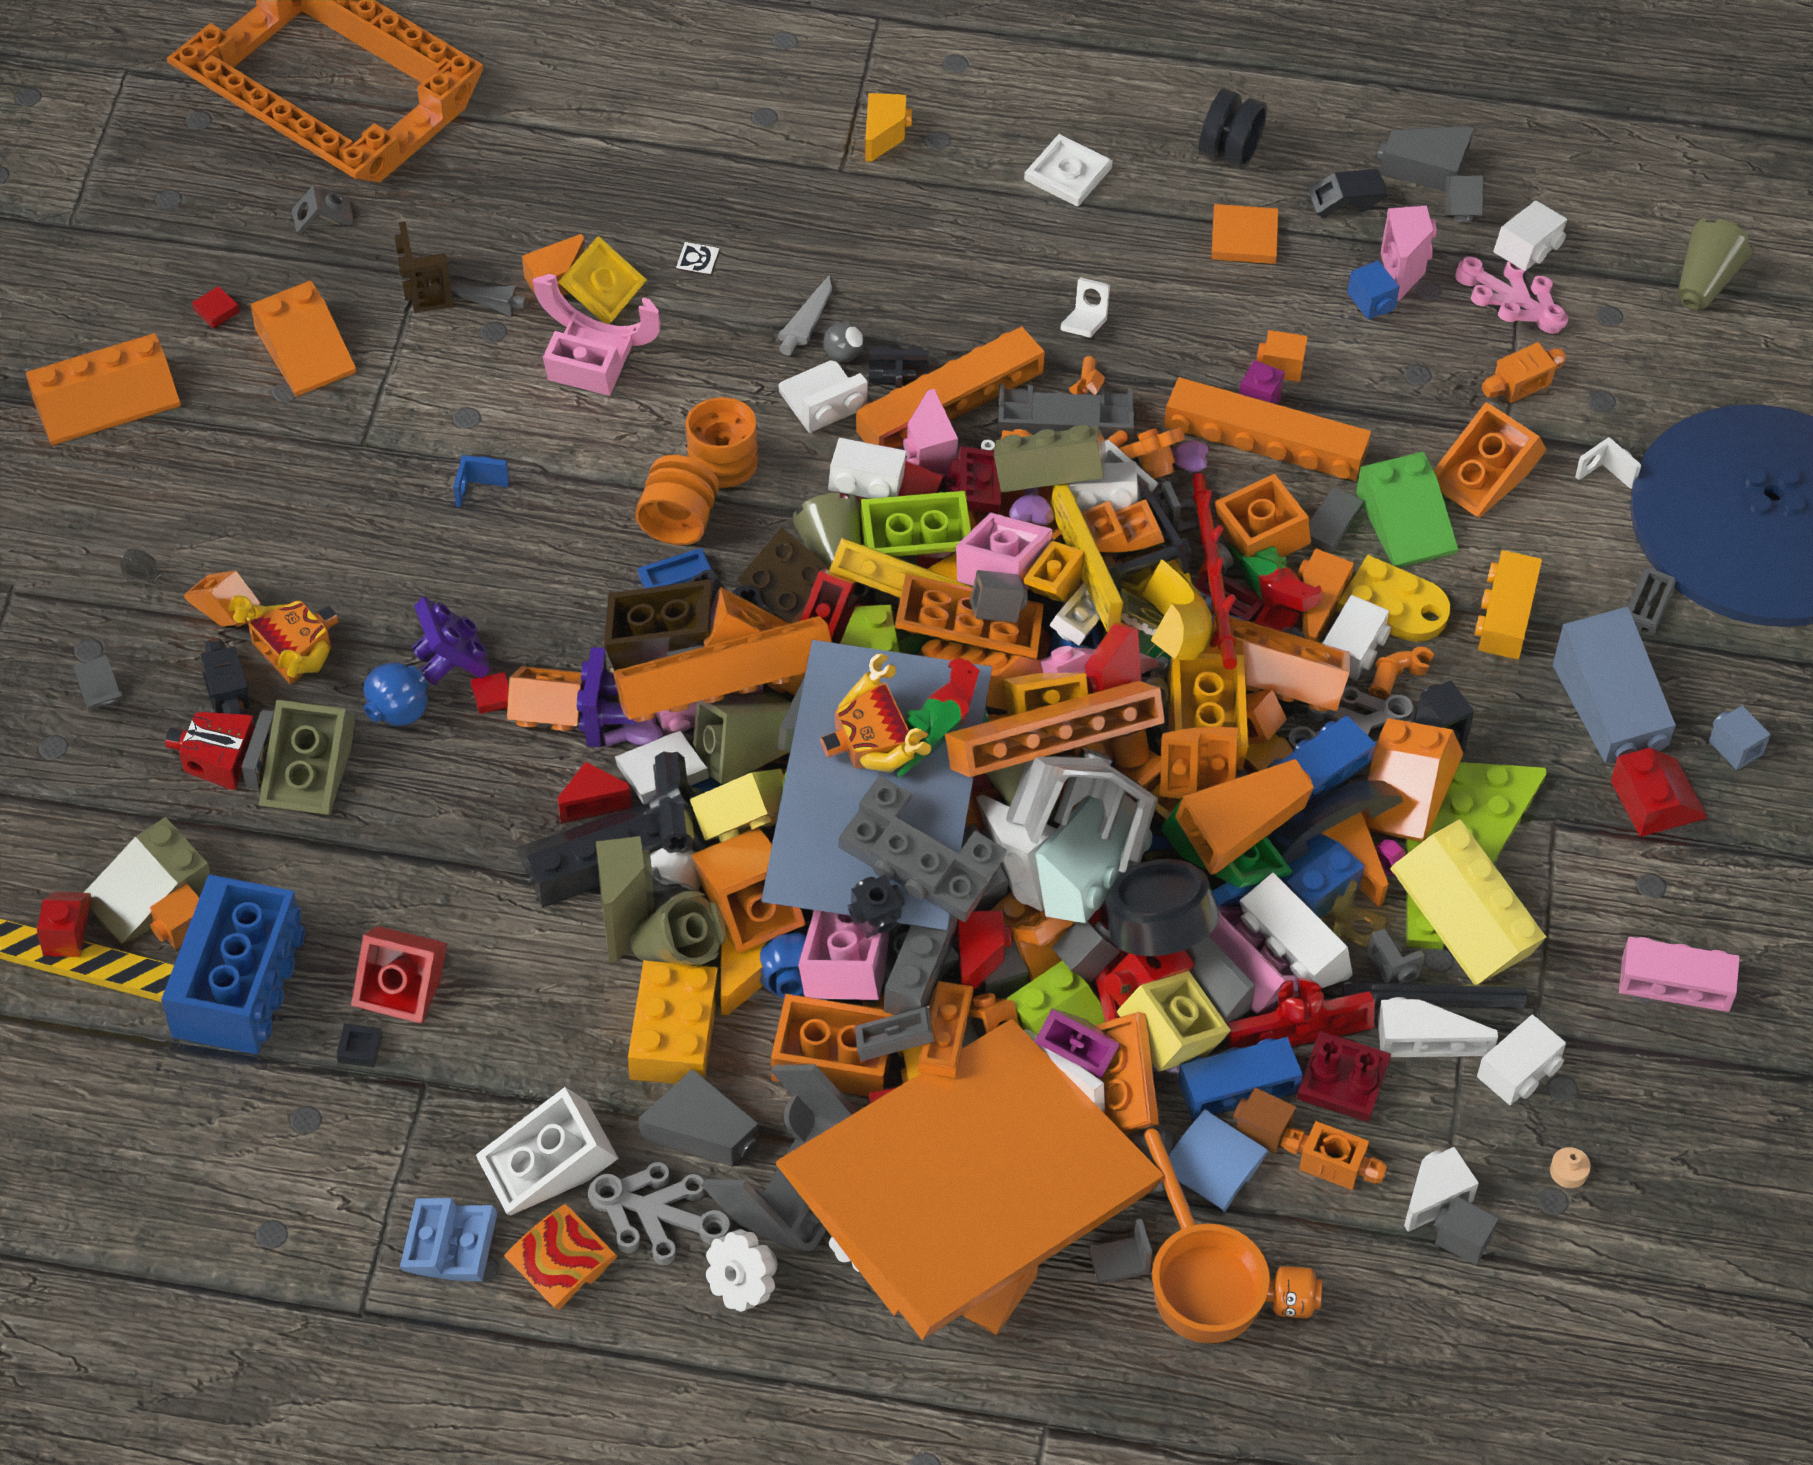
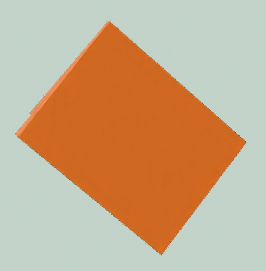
[776,1019,1164,1340]

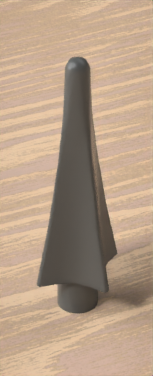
[450,285,528,317]

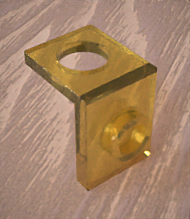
[1331,880,1387,947]

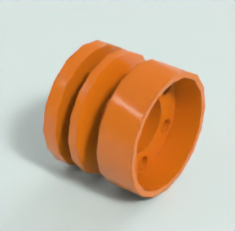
[685,397,759,488]
[635,455,719,546]

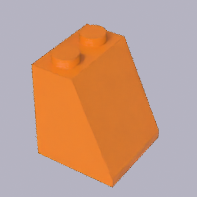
[691,828,806,953]

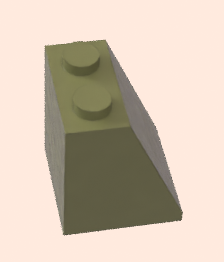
[693,692,792,784]

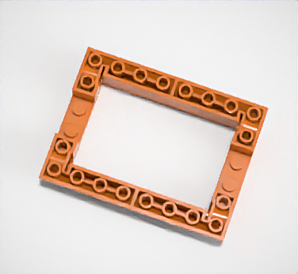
[167,0,483,182]

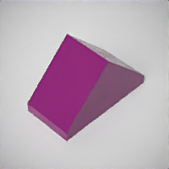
[1034,1008,1119,1078]

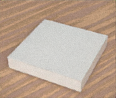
[1024,134,1113,207]
[615,731,709,804]

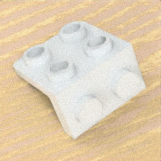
[779,361,867,433]

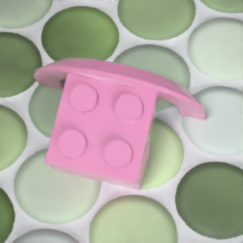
[532,274,661,396]

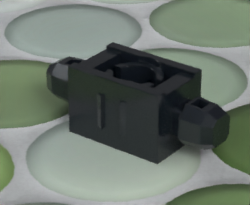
[200,638,249,715]

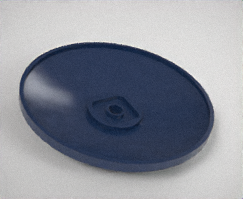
[1630,405,1813,627]

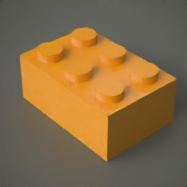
[1167,653,1248,770]
[628,960,719,1084]

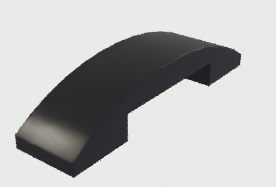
[1267,780,1403,864]

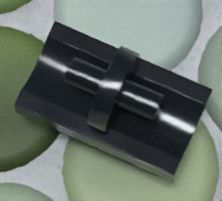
[869,346,929,389]

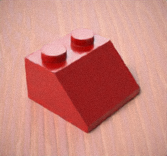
[1611,748,1707,837]
[351,926,447,1023]

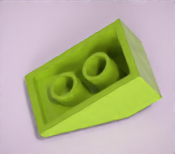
[1006,960,1105,1035]

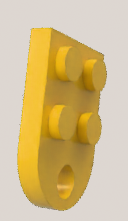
[1337,555,1450,642]

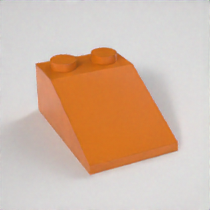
[250,280,357,397]
[1433,402,1547,519]
[1361,718,1464,842]

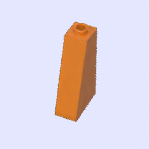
[1175,759,1314,875]

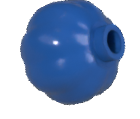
[363,662,428,727]
[760,932,807,998]

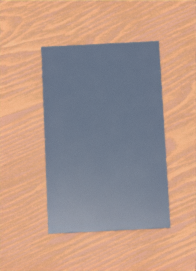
[761,640,992,930]

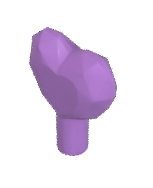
[1171,440,1208,473]
[1009,487,1054,525]
[603,715,664,746]

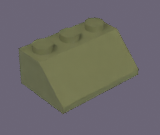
[994,425,1106,492]
[596,836,655,963]

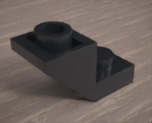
[1308,169,1389,219]

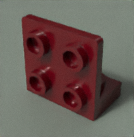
[942,446,1001,514]

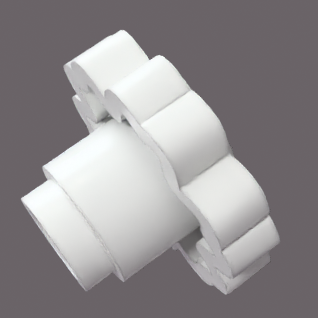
[706,1229,777,1312]

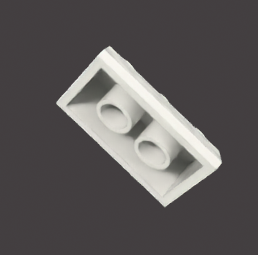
[1240,873,1353,988]

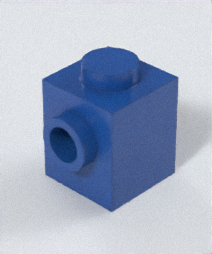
[1347,260,1400,319]

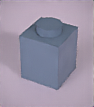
[1709,705,1771,770]

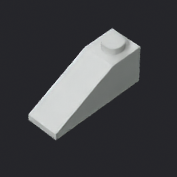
[1377,997,1498,1057]

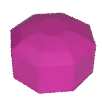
[1375,839,1406,876]

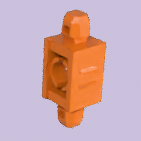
[1482,342,1567,404]
[1281,1121,1387,1190]

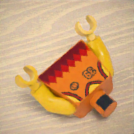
[228,595,339,685]
[820,654,931,773]

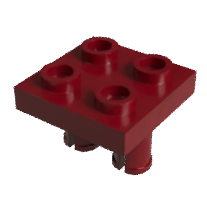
[1297,1031,1391,1123]

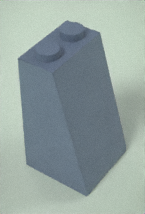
[1552,607,1676,764]

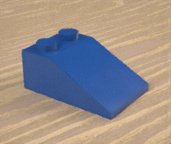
[1279,833,1364,919]

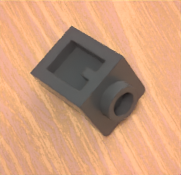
[1367,928,1425,983]

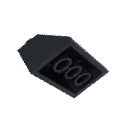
[517,803,662,908]

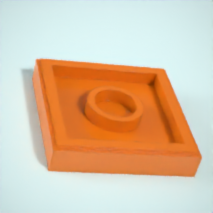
[1211,204,1278,264]

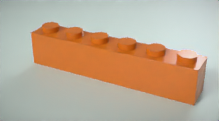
[856,326,1045,449]
[1164,377,1371,482]
[613,616,832,722]
[945,681,1165,777]

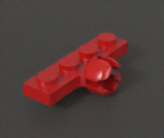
[1227,978,1375,1049]

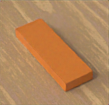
[918,981,974,1078]

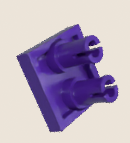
[412,596,491,685]
[576,647,637,747]

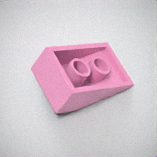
[798,910,890,1000]

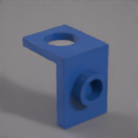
[454,455,510,507]

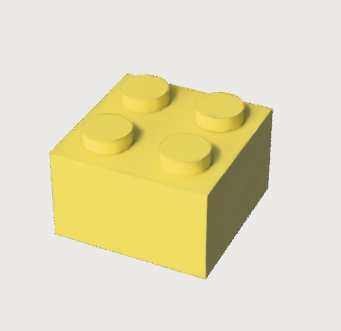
[690,769,784,842]
[1117,971,1231,1072]

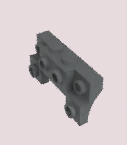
[998,384,1134,441]
[839,775,1007,922]

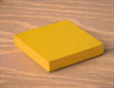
[558,236,647,324]

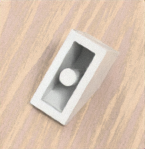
[1404,1147,1479,1232]

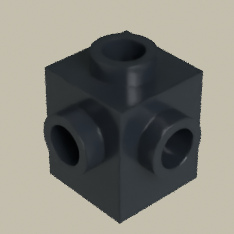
[847,874,905,938]

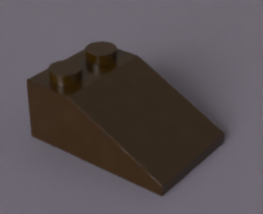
[604,579,713,671]

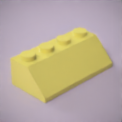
[1390,819,1546,984]

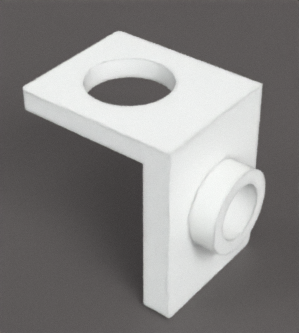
[1061,278,1110,337]
[1575,437,1641,489]

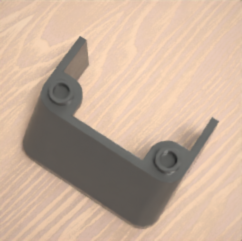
[701,1064,857,1251]

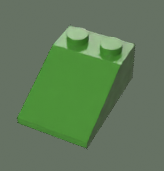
[1356,451,1458,568]

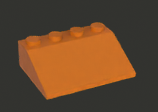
[895,574,1044,659]

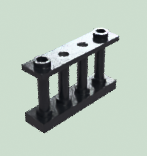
[1100,480,1192,592]

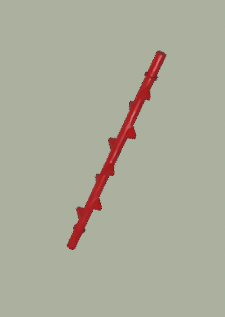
[1192,473,1237,670]

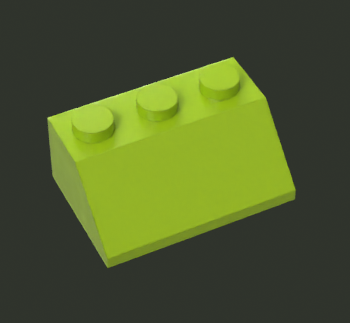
[861,491,971,557]

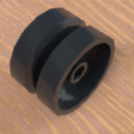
[1199,88,1268,169]

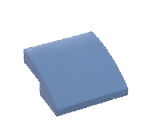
[1169,1110,1269,1212]
[400,1198,498,1281]

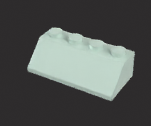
[1035,794,1152,923]

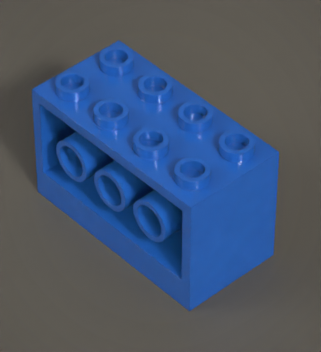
[161,874,306,1055]

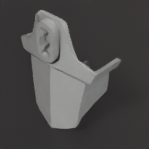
[1006,747,1158,873]

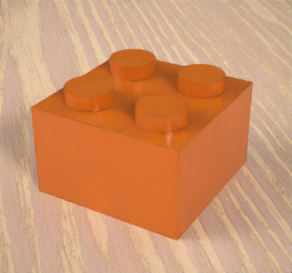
[1215,473,1311,557]

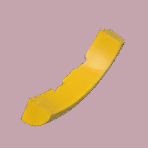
[1142,559,1213,660]

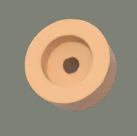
[1550,1147,1591,1188]

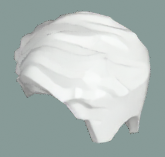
[650,848,701,891]

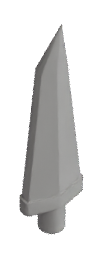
[778,275,832,355]

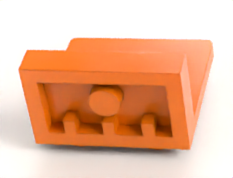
[1011,909,1076,981]

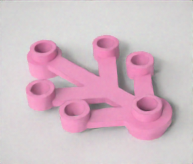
[1455,257,1569,334]

